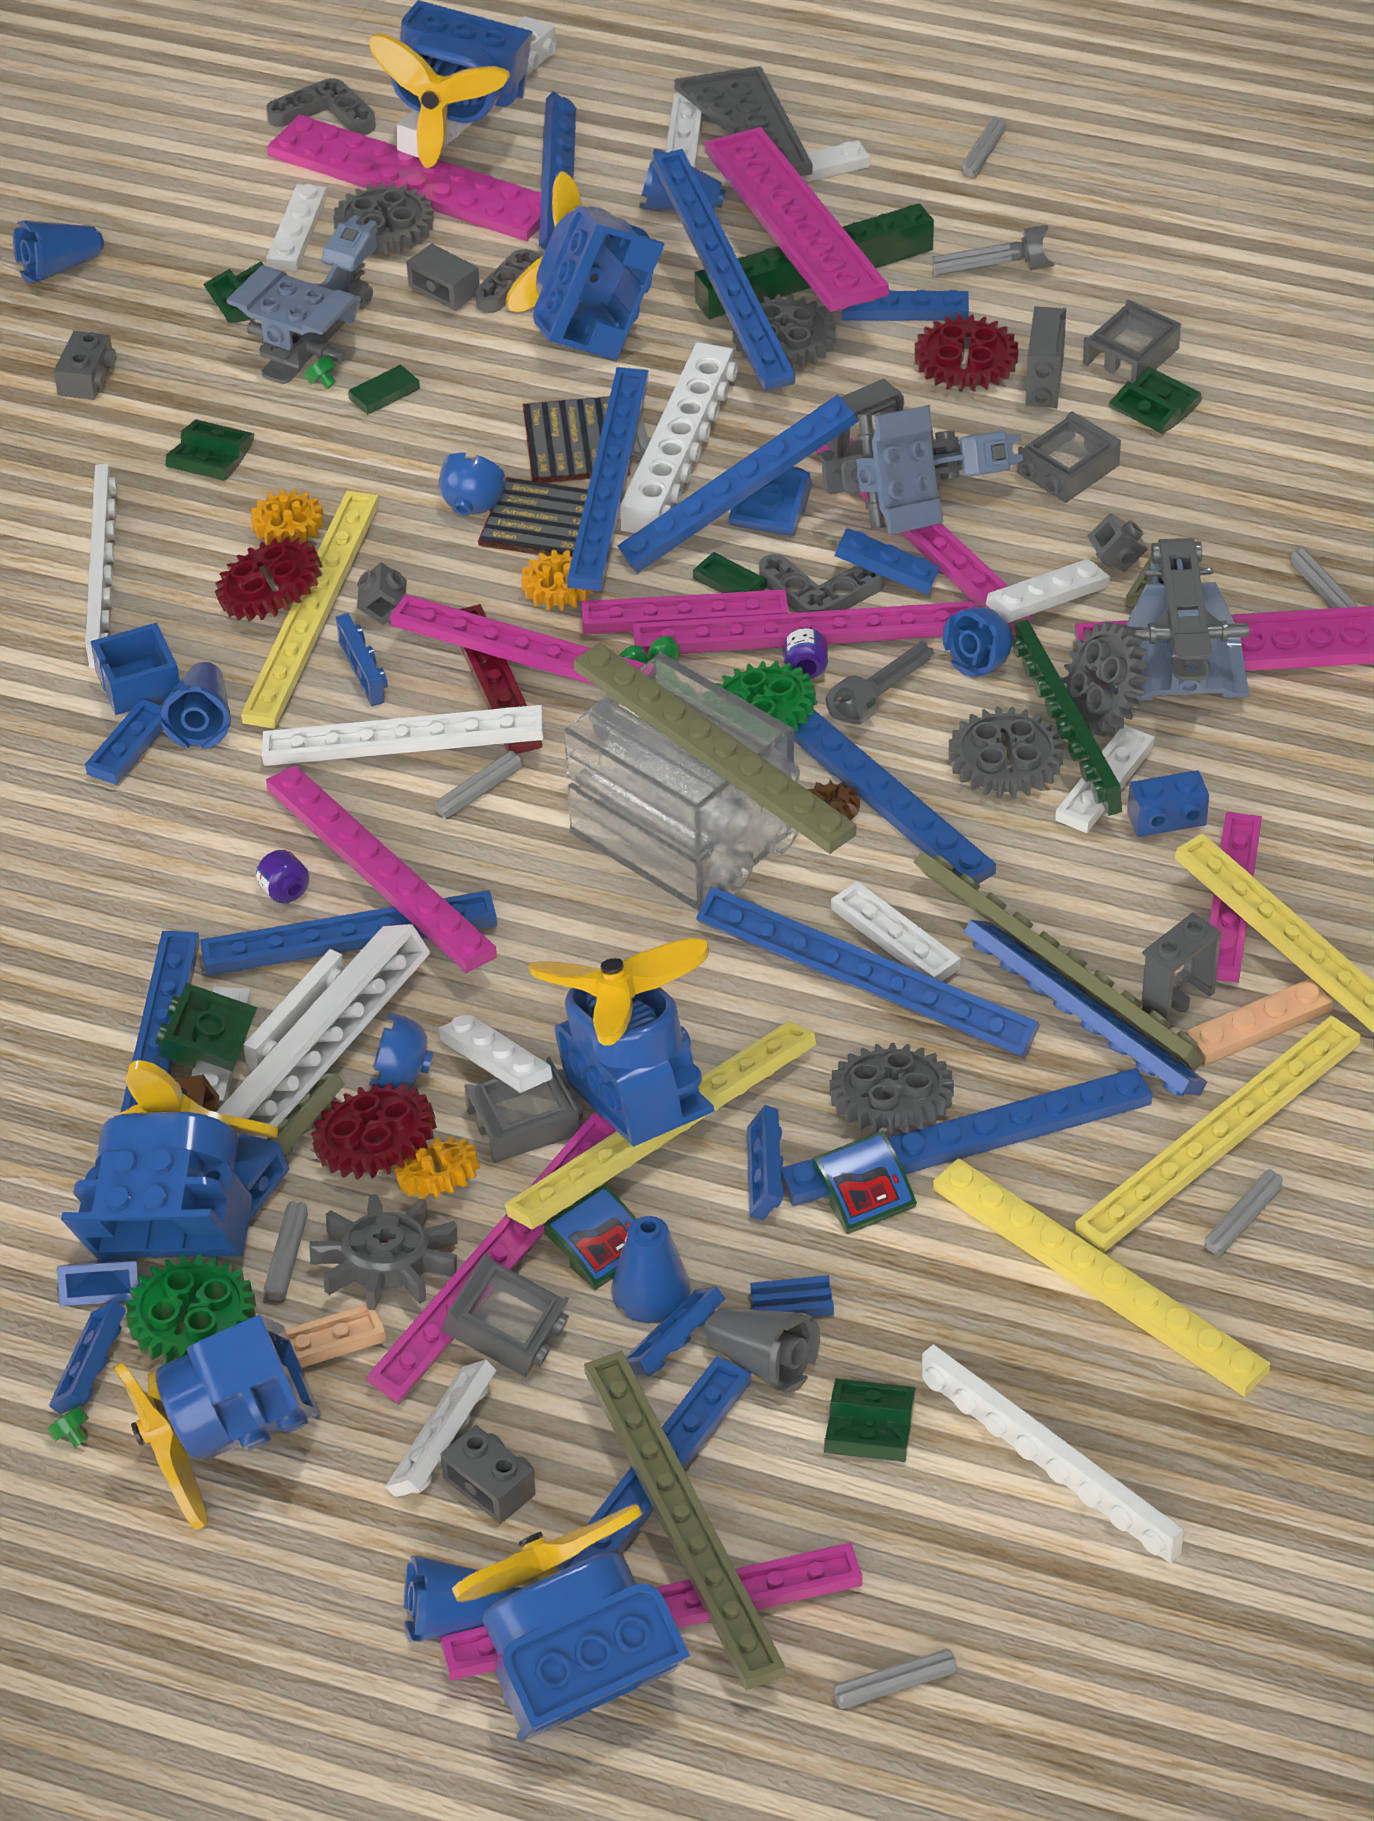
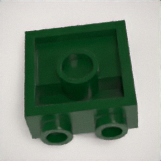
[155,983,257,1072]

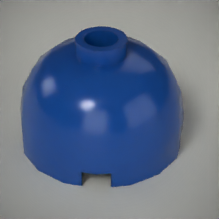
[439,452,507,516]
[943,606,1012,678]
[369,1012,433,1089]

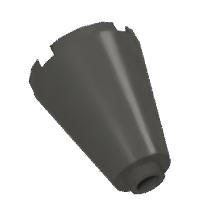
[704,1308,820,1393]

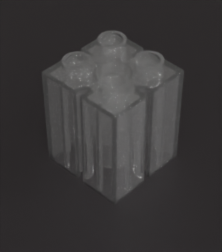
[564,652,800,911]

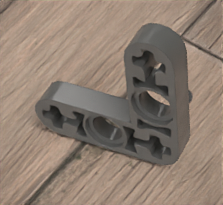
[266,78,376,135]
[475,249,543,313]
[759,554,884,613]

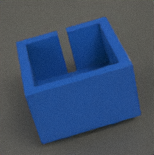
[90,623,180,715]

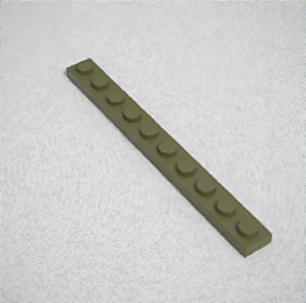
[574,642,857,854]
[913,851,1204,1071]
[584,1351,786,1691]

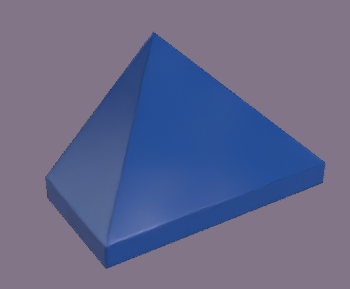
[57,1259,139,1306]

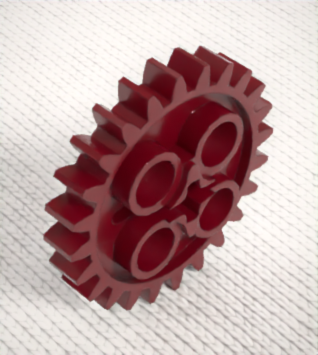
[914,315,1019,392]
[215,537,323,622]
[311,1083,437,1179]

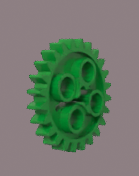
[703,661,817,746]
[126,1254,256,1364]

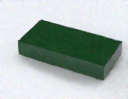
[348,364,420,415]
[693,552,767,593]

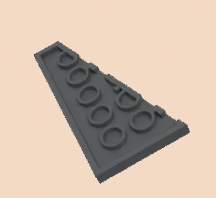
[675,66,813,176]

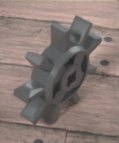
[309,1194,458,1310]

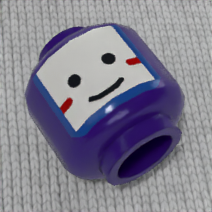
[783,628,829,679]
[255,850,310,903]

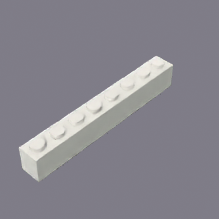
[216,924,430,1139]

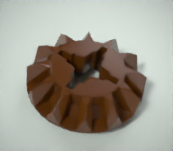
[807,779,860,820]

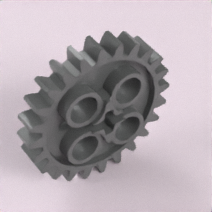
[333,183,434,255]
[733,294,836,369]
[1061,621,1149,737]
[949,707,1064,798]
[829,1043,954,1134]

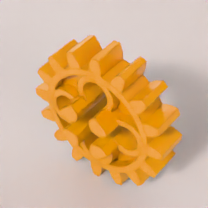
[251,489,324,545]
[521,550,594,611]
[394,1136,480,1199]

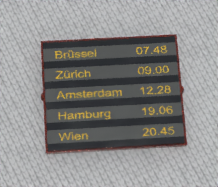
[522,396,630,483]
[478,477,588,557]

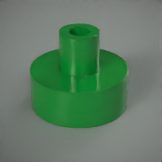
[303,355,337,389]
[46,1405,89,1448]

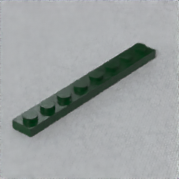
[1012,619,1122,816]

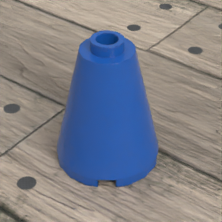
[639,148,726,211]
[13,220,104,283]
[161,662,231,749]
[611,1216,691,1323]
[404,1556,521,1642]

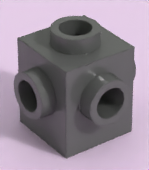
[1087,513,1148,572]
[357,562,407,625]

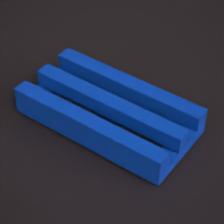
[750,1275,834,1317]

